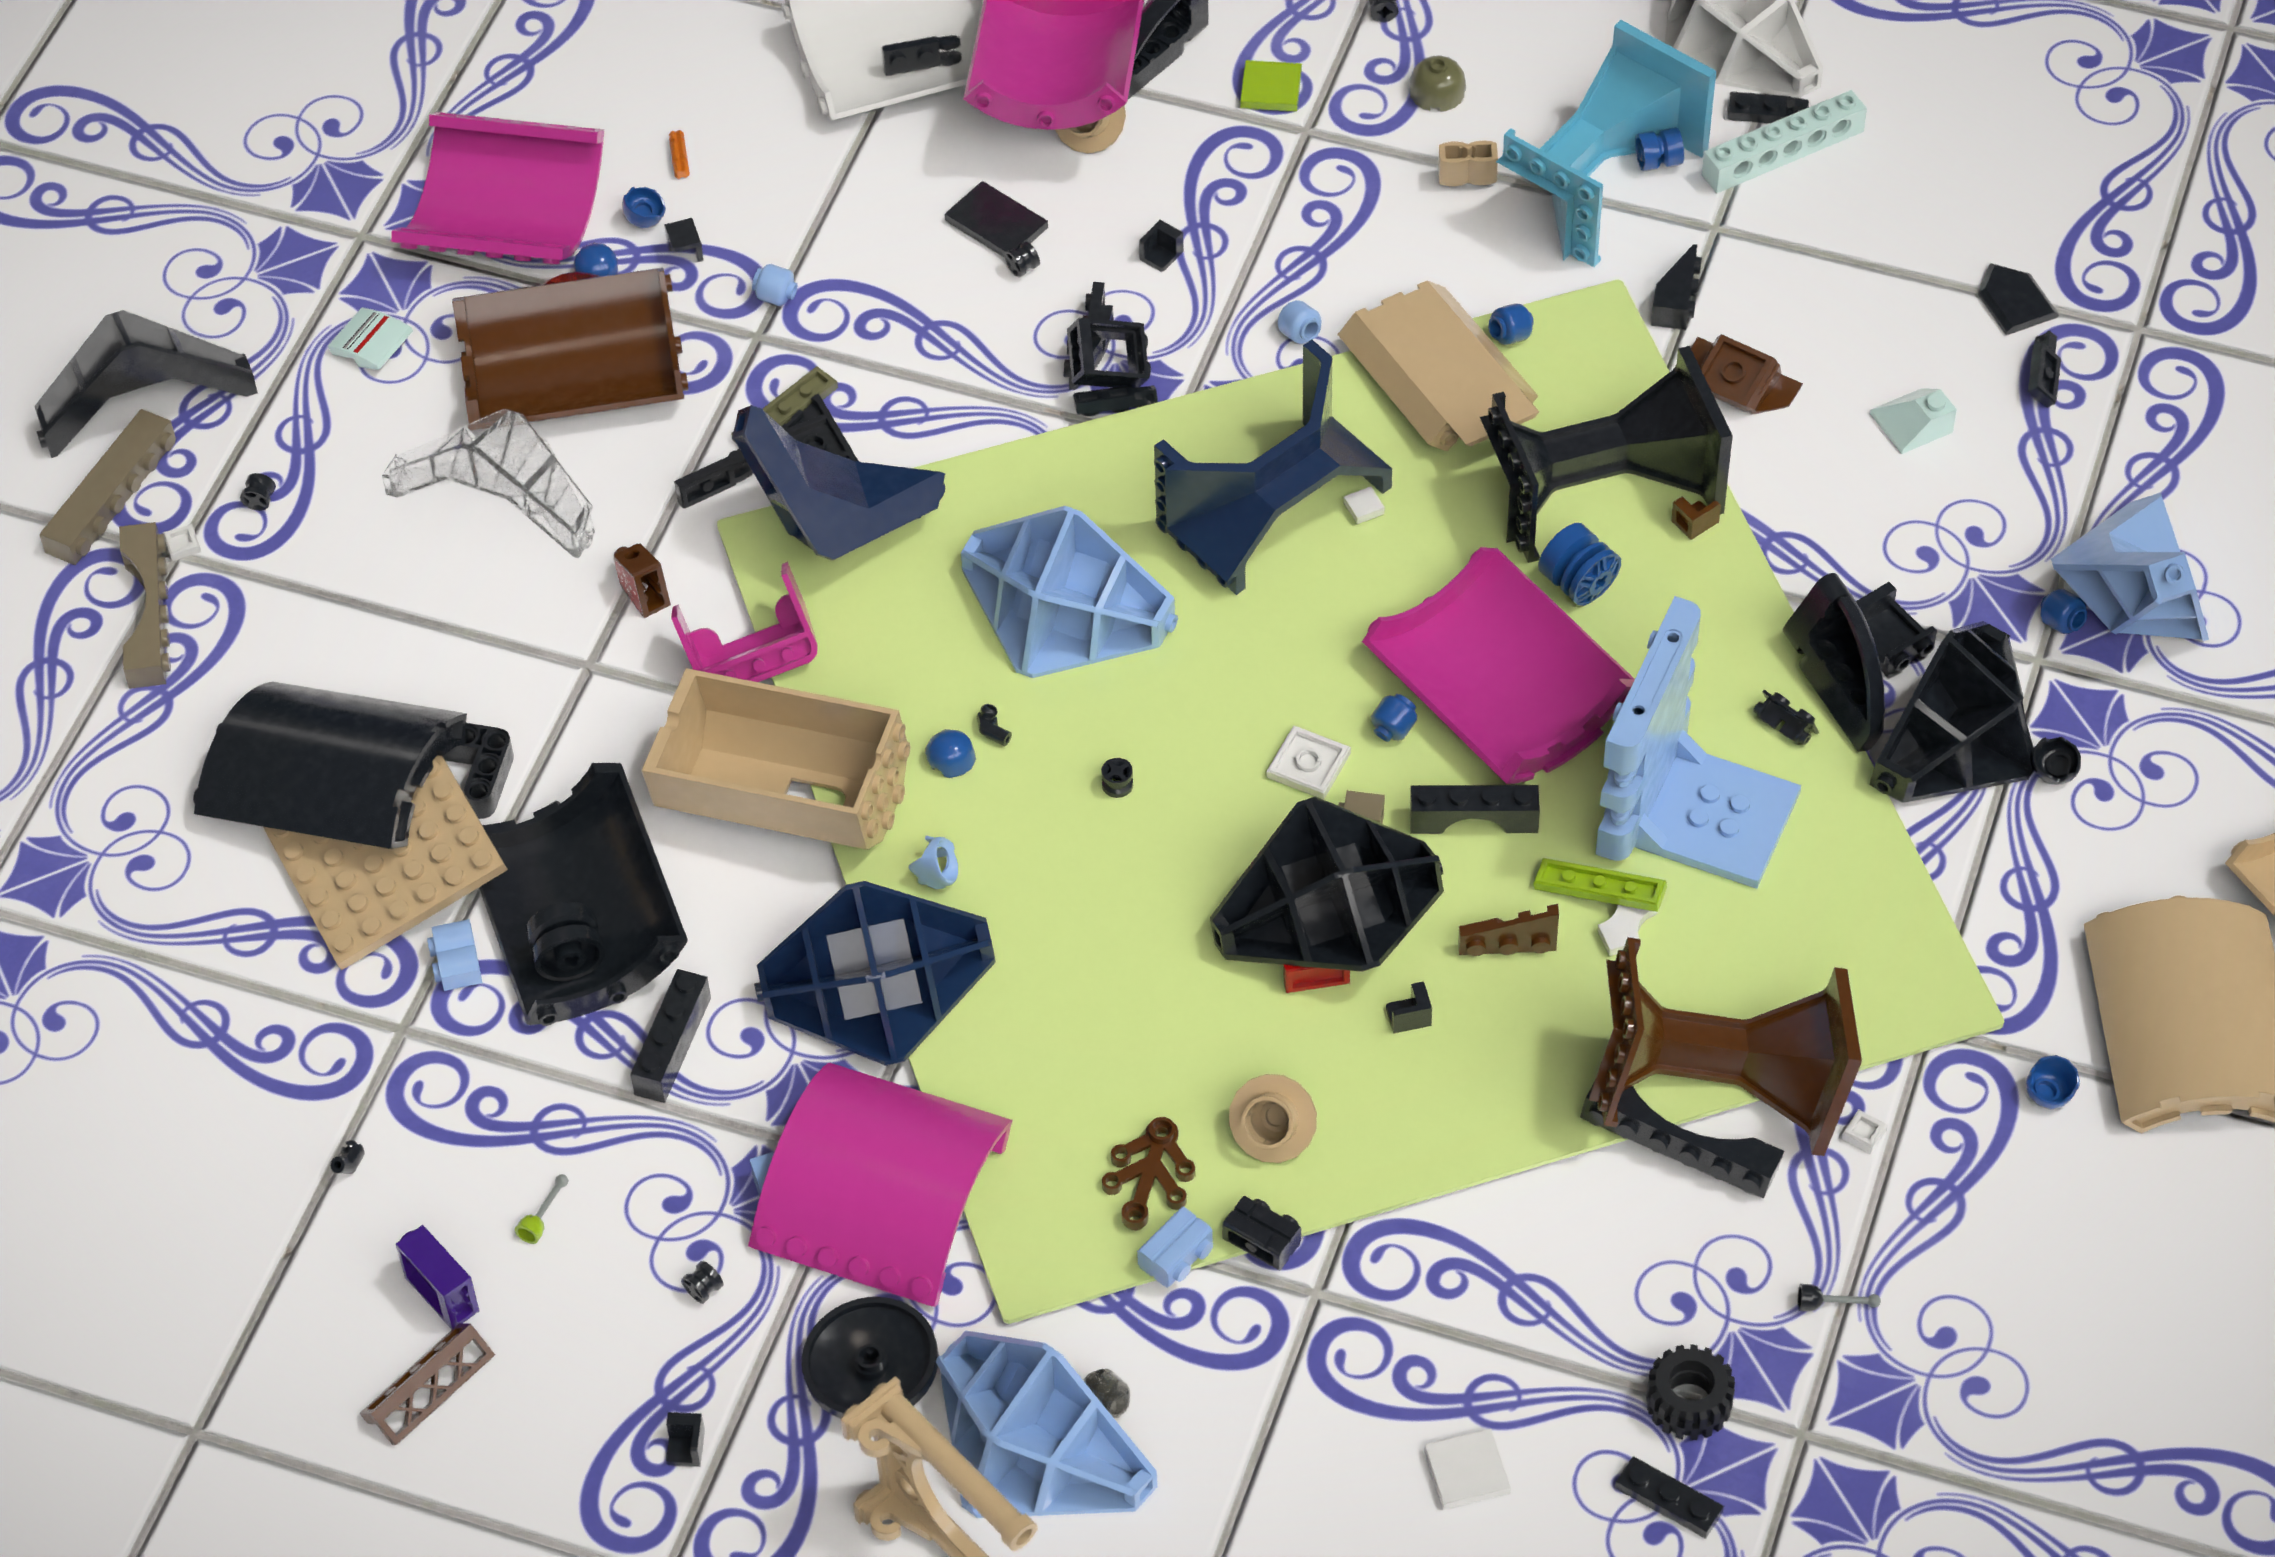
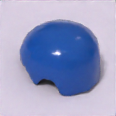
[622,187,666,228]
[574,243,618,279]
[925,729,976,778]
[2026,1055,2080,1110]

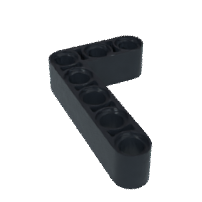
[443,723,514,819]

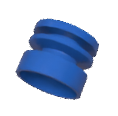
[1538,523,1621,606]

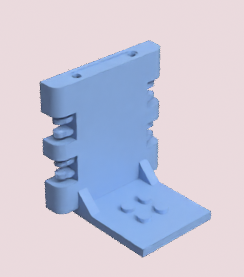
[1596,596,1801,889]

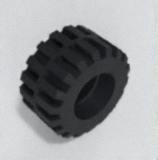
[1646,1344,1735,1440]

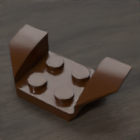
[1691,334,1803,414]

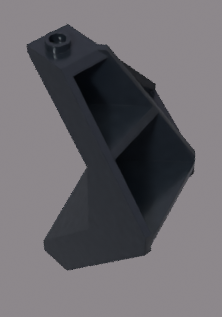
[34,310,258,458]
[1869,621,2035,803]
[1210,796,1444,972]

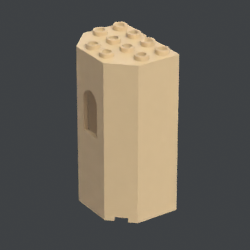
[642,668,910,850]

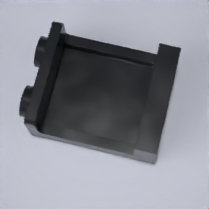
[1856,581,1937,677]

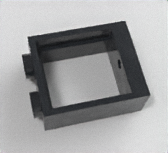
[1067,318,1151,388]

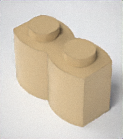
[1438,140,1498,186]

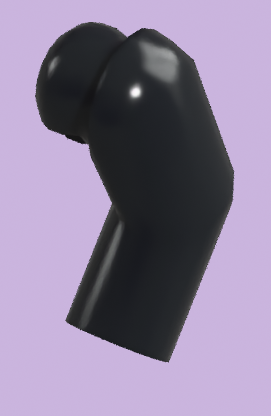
[977,704,1012,746]
[330,1140,365,1174]

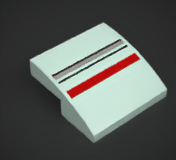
[328,308,413,370]

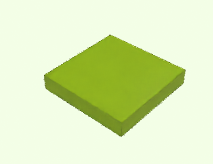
[1240,60,1302,112]

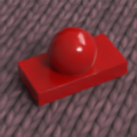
[1283,964,1350,993]

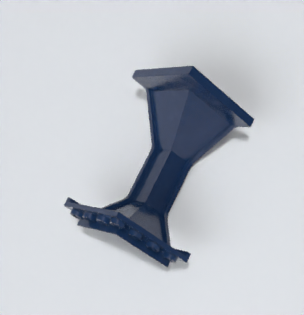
[1154,340,1392,595]

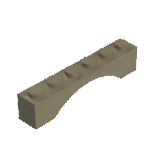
[119,522,171,689]

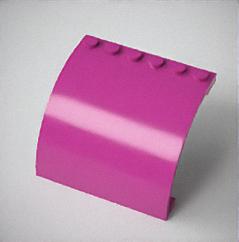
[391,112,605,264]
[748,1062,1013,1307]

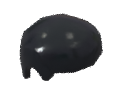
[2032,737,2082,785]

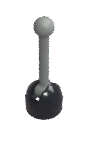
[1797,1284,1881,1311]

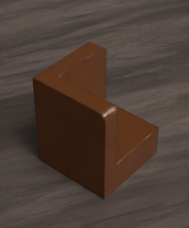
[1671,496,1721,540]

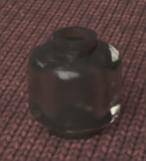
[1083,1368,1131,1418]

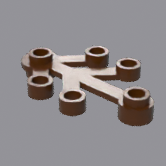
[1102,1117,1195,1230]

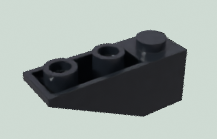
[1651,244,1702,330]

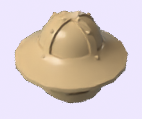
[1055,105,1126,154]
[1229,1074,1317,1163]

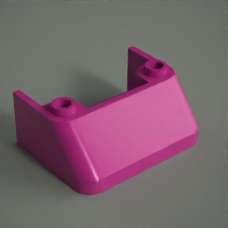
[671,562,818,682]

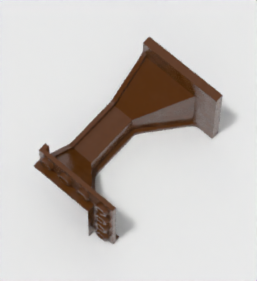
[1588,937,1862,1156]

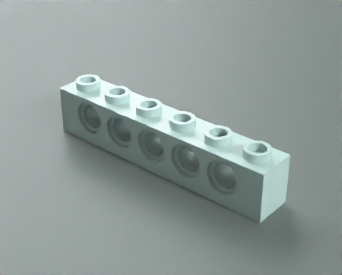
[1702,90,1867,193]

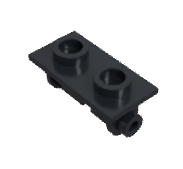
[1753,690,1819,745]

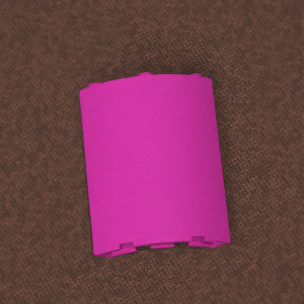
[963,0,1144,130]
[1362,547,1635,784]

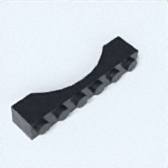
[1580,1081,1785,1199]

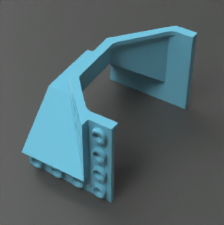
[1496,20,1716,267]

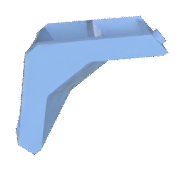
[2051,493,2209,641]
[961,506,1178,678]
[936,1330,1157,1518]

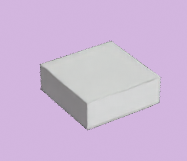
[1344,486,1385,524]
[163,524,202,561]
[1842,1109,1888,1154]

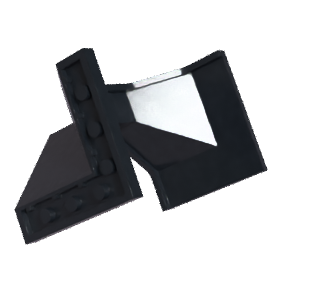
[1480,346,1733,563]

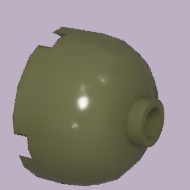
[1410,55,1466,112]

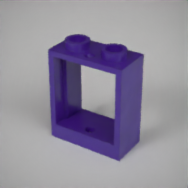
[396,1224,480,1330]

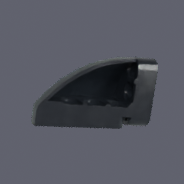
[1128,0,1209,100]

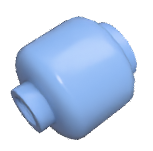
[752,264,798,306]
[1278,300,1321,344]

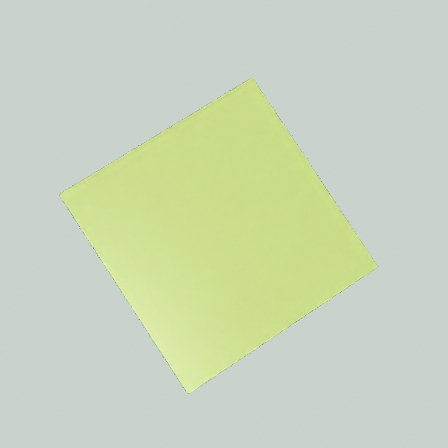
[717,280,2004,1324]

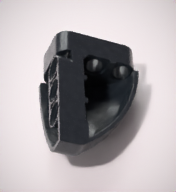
[1783,573,1885,752]

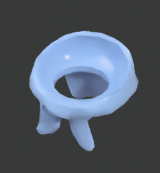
[908,836,958,889]

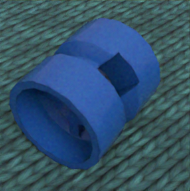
[1635,127,1684,171]

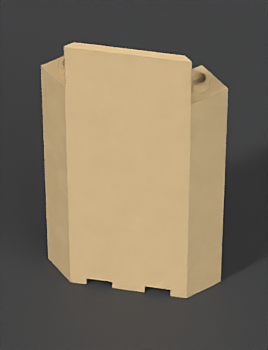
[1337,280,1539,451]

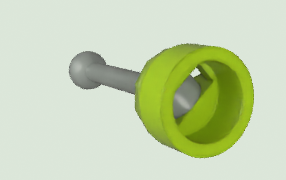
[515,1174,569,1244]

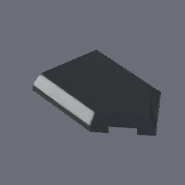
[1978,263,2059,335]

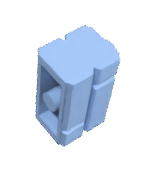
[1137,1207,1213,1288]

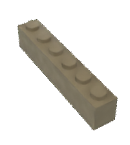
[39,409,176,565]

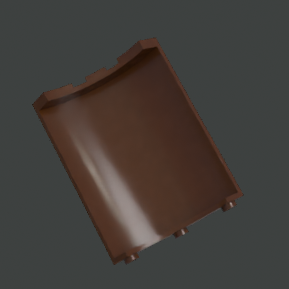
[452,267,689,431]

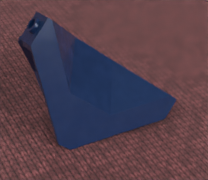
[732,405,945,560]
[754,881,996,1066]

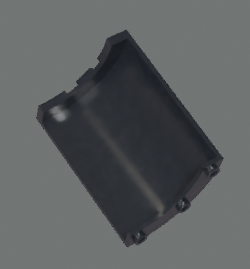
[193,681,467,849]
[479,763,688,1026]

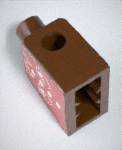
[613,543,671,619]

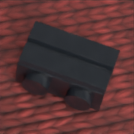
[1222,1196,1301,1270]

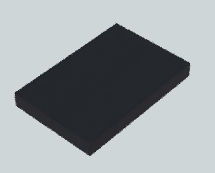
[945,180,1049,257]

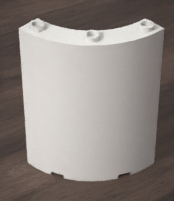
[781,0,984,121]

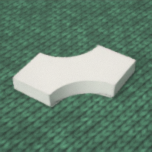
[1598,905,1658,956]

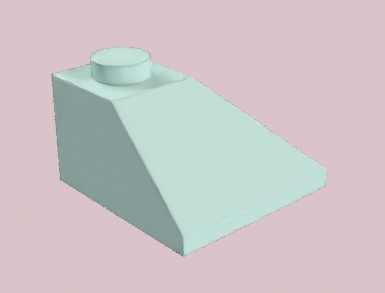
[1870,388,1957,454]

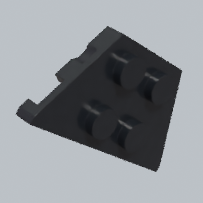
[781,393,859,462]

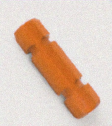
[669,130,690,179]

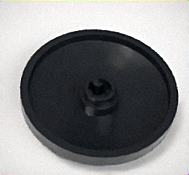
[801,1297,939,1419]

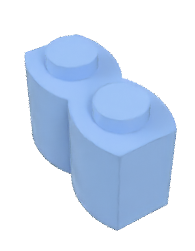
[427,919,482,991]

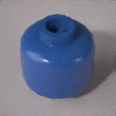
[1488,303,1534,345]
[2040,589,2087,634]
[1371,694,1417,742]

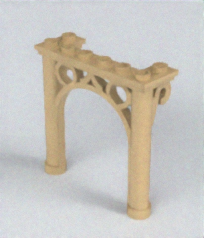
[841,1376,1037,1557]

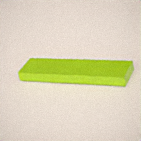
[1533,858,1667,912]

